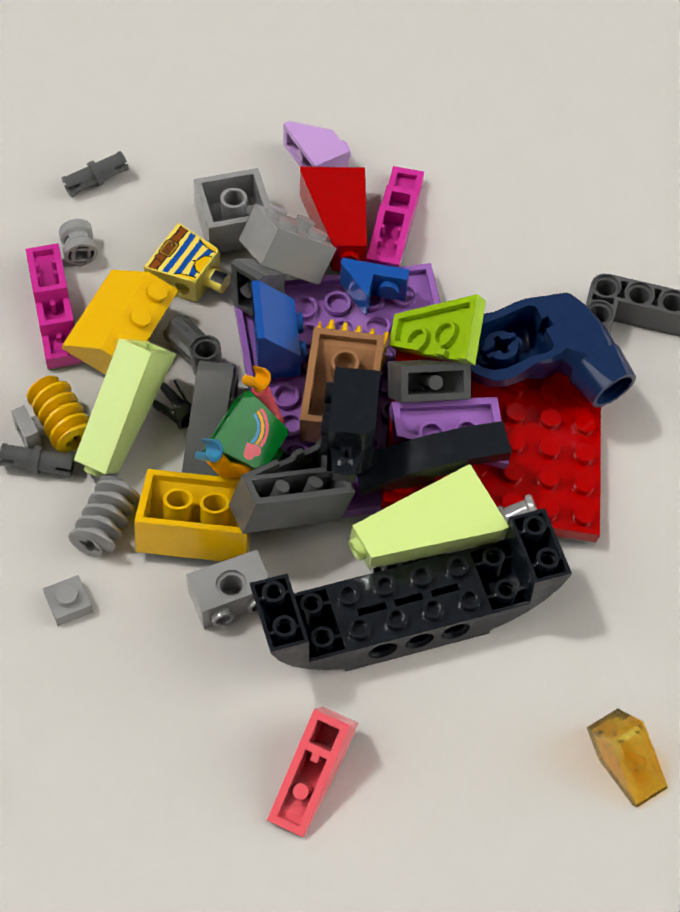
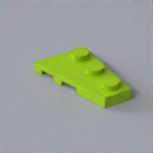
[389,294,486,365]

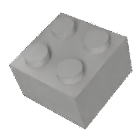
[194,168,270,253]
[239,204,336,285]

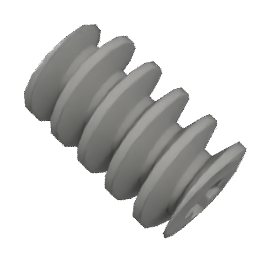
[68,475,140,557]

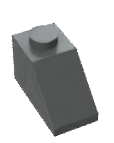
[231,258,285,317]
[388,360,471,403]

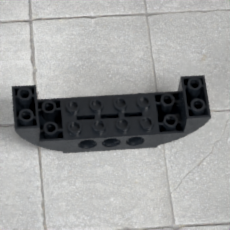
[250,508,572,672]

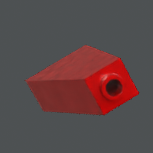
[300,166,367,271]

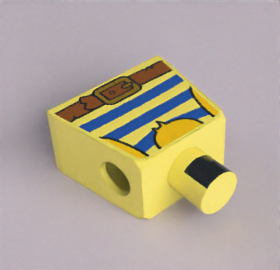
[144,223,231,302]

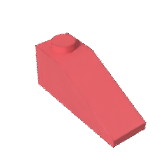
[267,707,358,837]

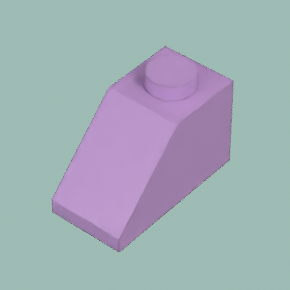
[283,121,351,167]

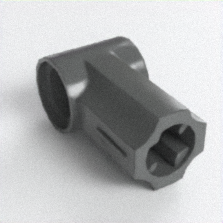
[163,315,223,376]

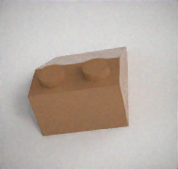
[300,327,385,443]

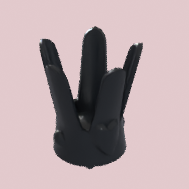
[152,379,192,429]

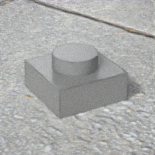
[11,405,45,449]
[43,575,93,626]

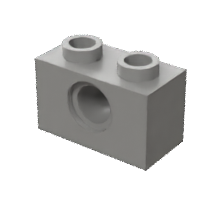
[186,549,270,629]

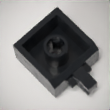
[320,367,381,482]

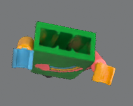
[195,365,291,479]

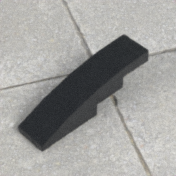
[357,421,512,494]

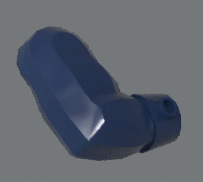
[471,292,636,408]

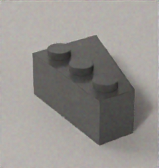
[229,439,355,534]

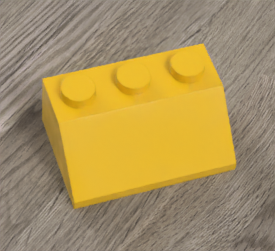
[61,270,178,375]
[134,469,251,561]

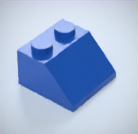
[252,280,307,378]

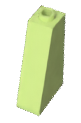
[74,338,176,477]
[348,464,509,569]

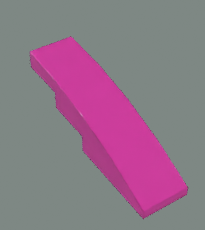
[366,166,424,268]
[25,243,82,369]

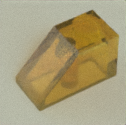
[586,708,668,808]

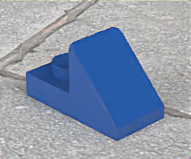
[340,258,410,315]

